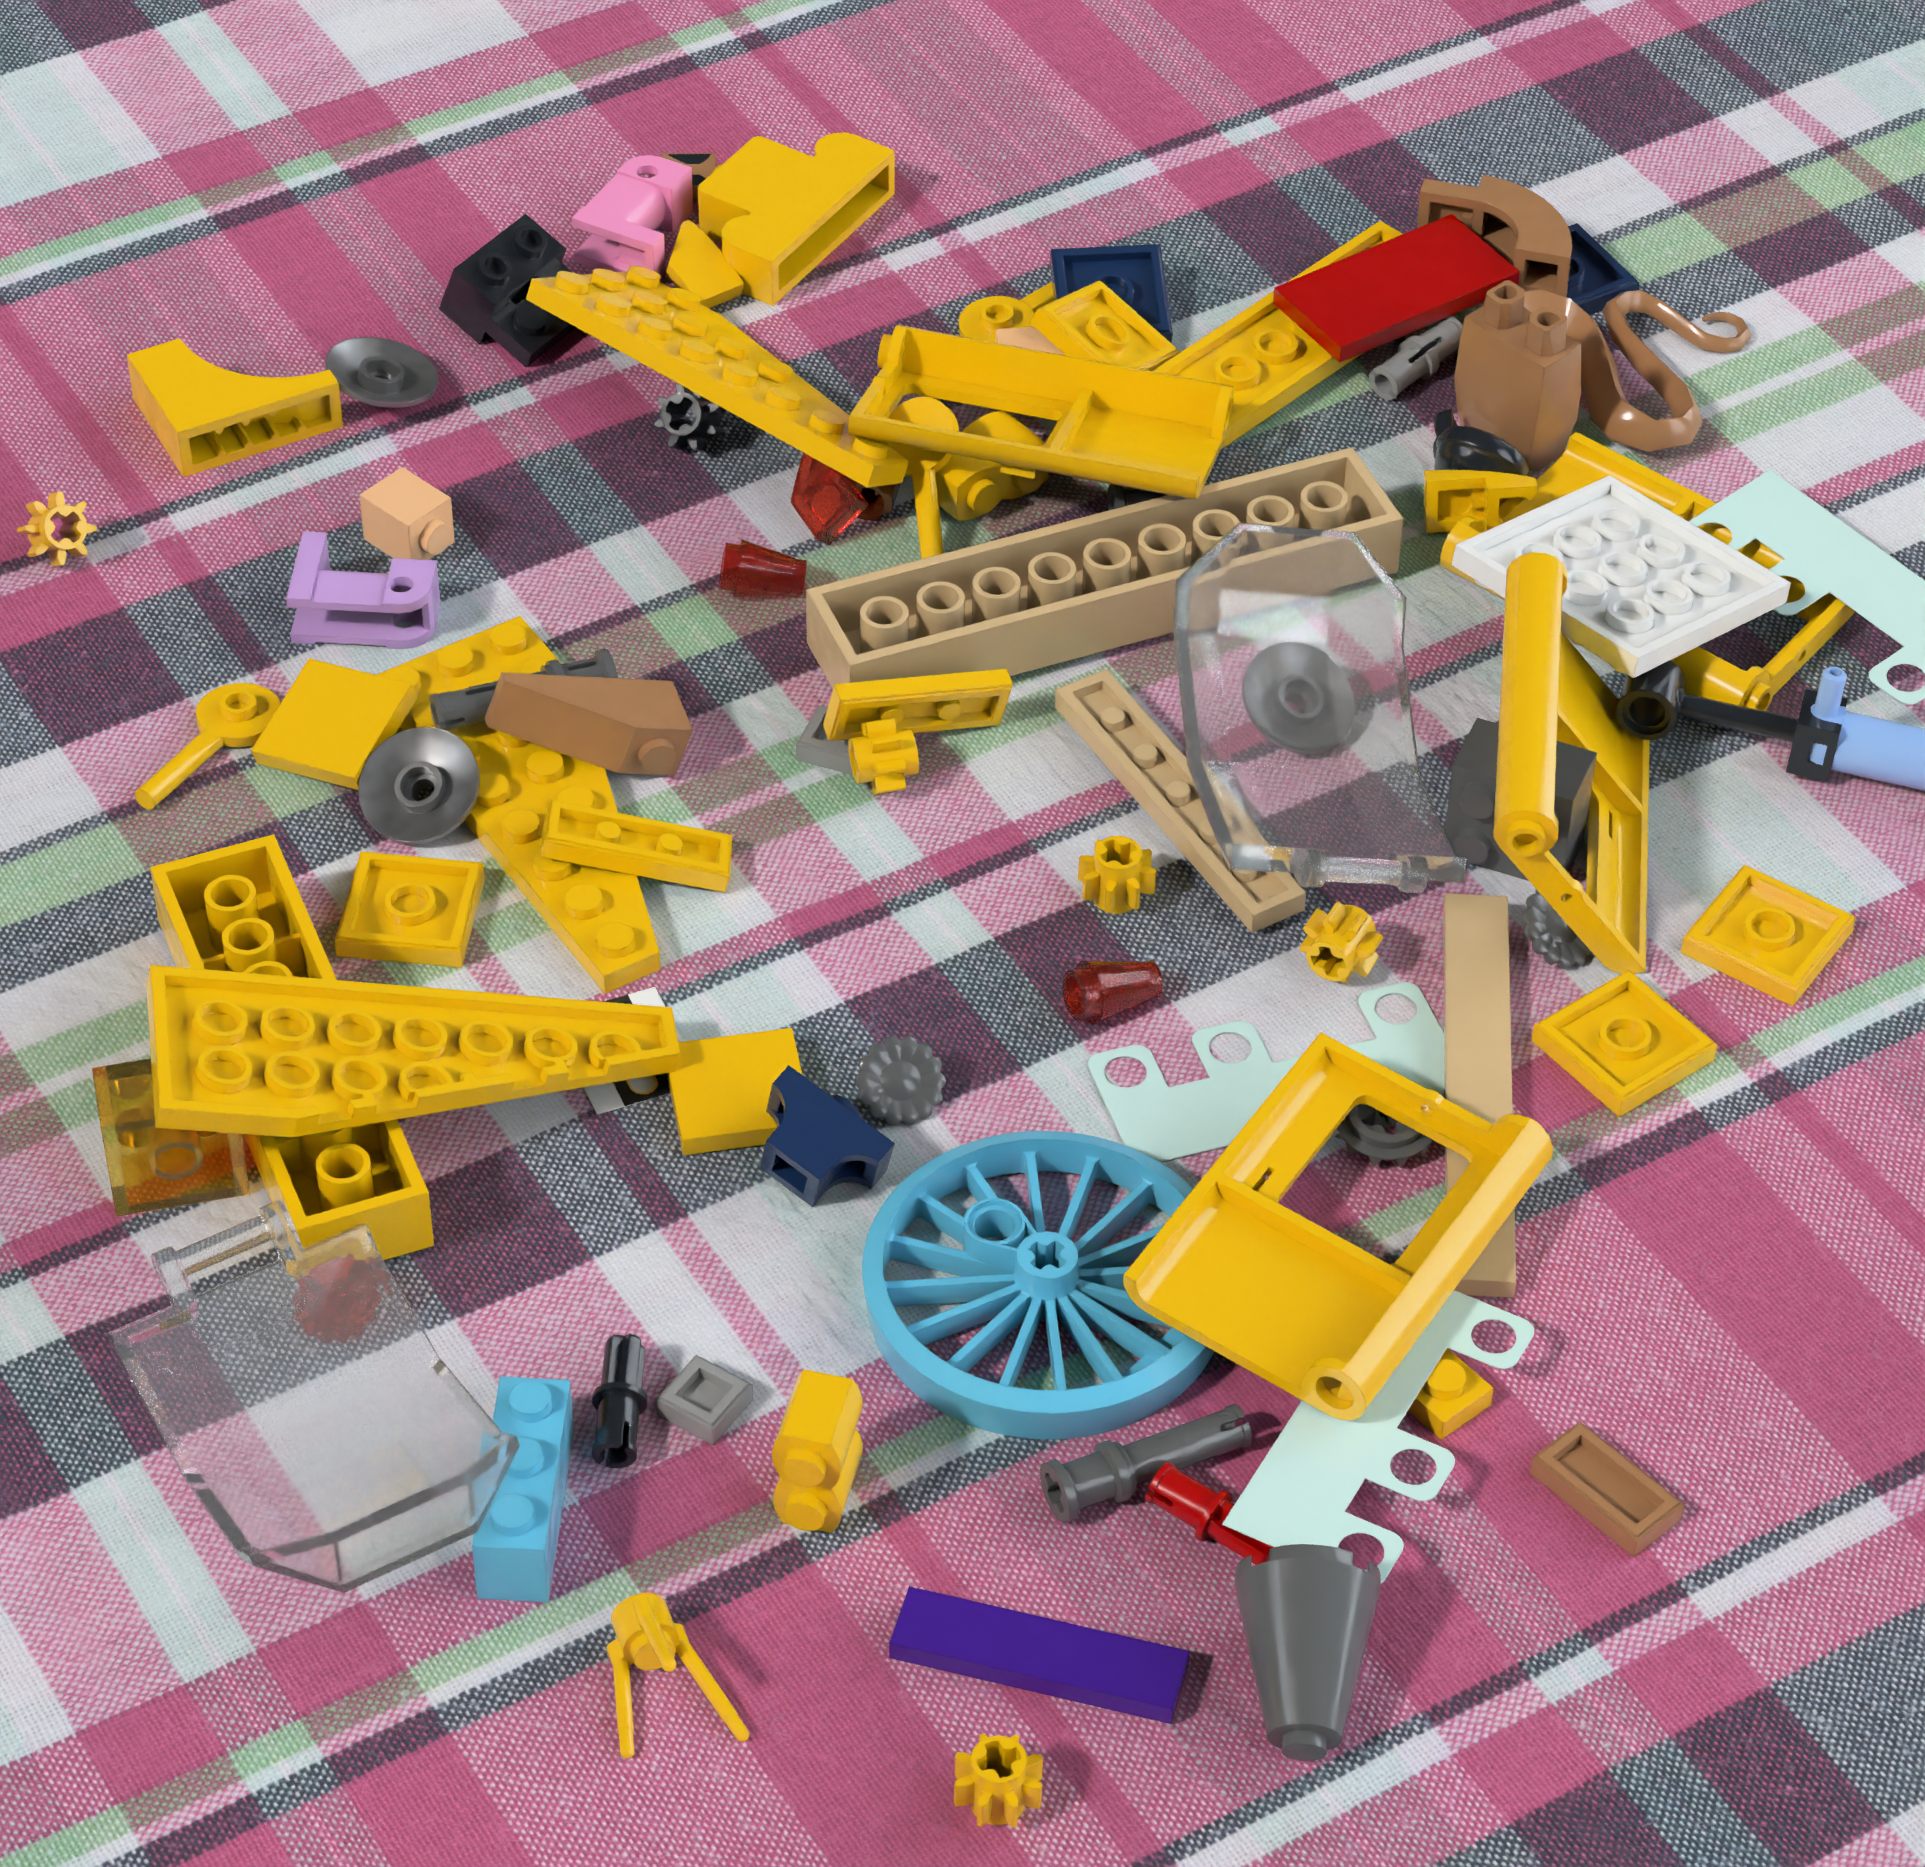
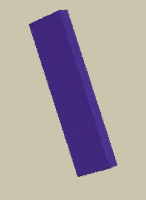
[889,1586,1190,1724]

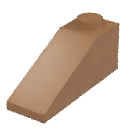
[484,672,693,776]

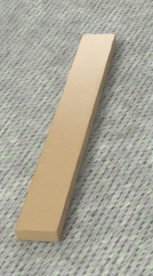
[1443,893,1516,1298]

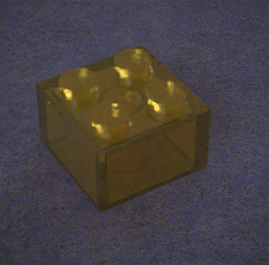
[92,1058,250,1217]

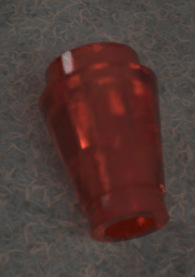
[719,539,807,597]
[1062,960,1163,1024]

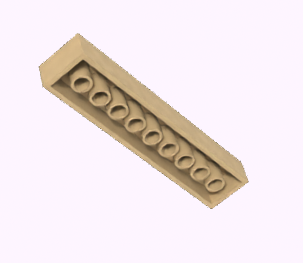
[806,447,1403,688]

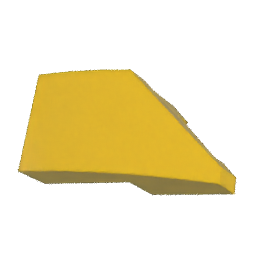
[665,220,744,308]
[1424,470,1538,533]

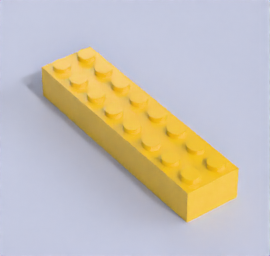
[150,834,434,1284]

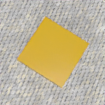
[1029,281,1180,371]
[251,658,418,790]
[335,851,485,968]
[1681,865,1856,1006]
[1531,970,1717,1117]
[667,1028,802,1155]

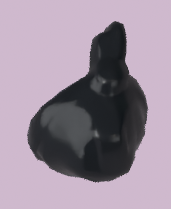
[1433,409,1529,476]

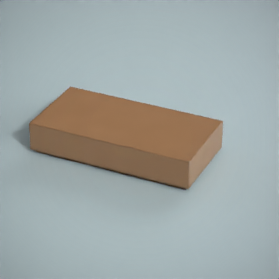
[1530,1421,1684,1557]

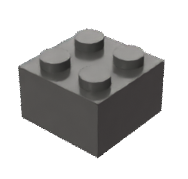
[1442,718,1597,881]

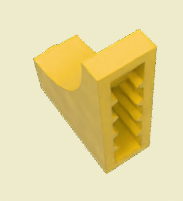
[127,338,343,477]

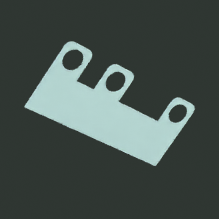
[1688,470,1925,705]
[1087,982,1444,1162]
[1222,1290,1534,1584]

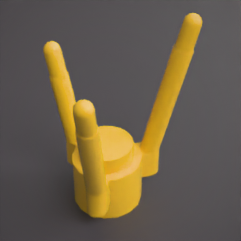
[606,1593,750,1759]

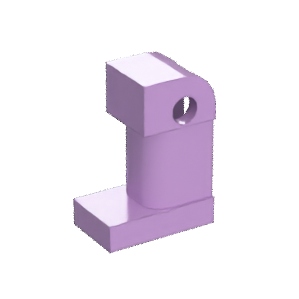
[286,531,441,649]

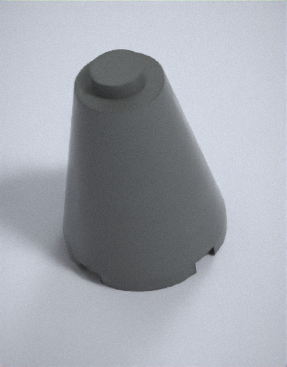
[1235,1544,1381,1761]

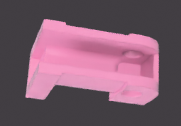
[572,155,693,282]

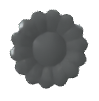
[1522,889,1593,969]
[855,1036,946,1126]

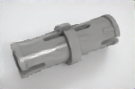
[1369,316,1463,400]

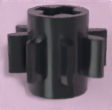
[653,383,727,452]

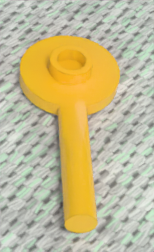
[959,282,1054,342]
[888,397,959,559]
[135,683,281,810]

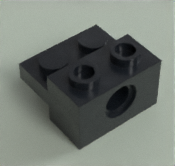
[439,214,577,367]

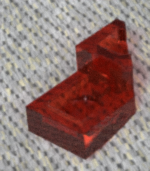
[790,453,869,545]

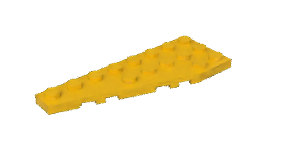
[526,266,909,488]
[376,616,660,994]
[146,965,680,1138]

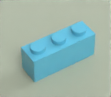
[472,1376,574,1603]

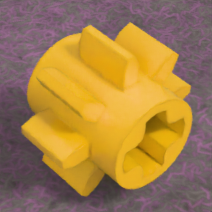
[17,491,97,567]
[848,718,919,795]
[1078,836,1156,914]
[1299,902,1383,984]
[954,1733,1043,1828]

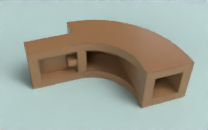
[1417,175,1572,297]

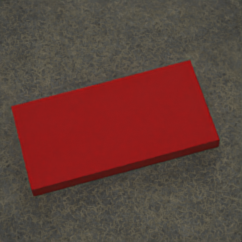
[1273,214,1520,363]

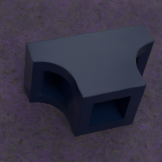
[760,1065,895,1207]

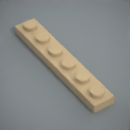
[1055,669,1306,933]

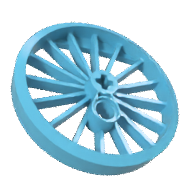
[862,1131,1214,1440]

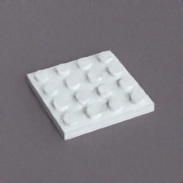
[1451,475,1791,678]

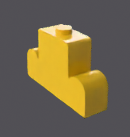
[698,133,895,306]

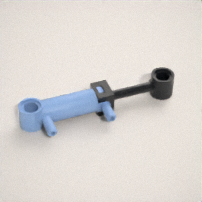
[1616,660,1925,791]

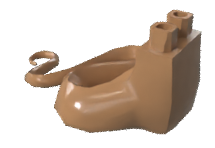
[1454,280,1751,471]

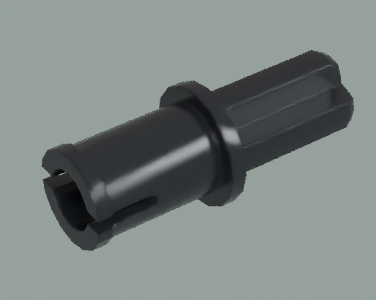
[591,1333,648,1468]

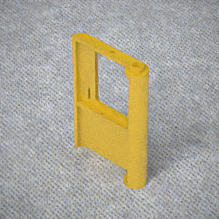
[848,325,1235,500]
[1440,432,1855,711]
[1494,552,1650,974]
[1123,1032,1553,1421]

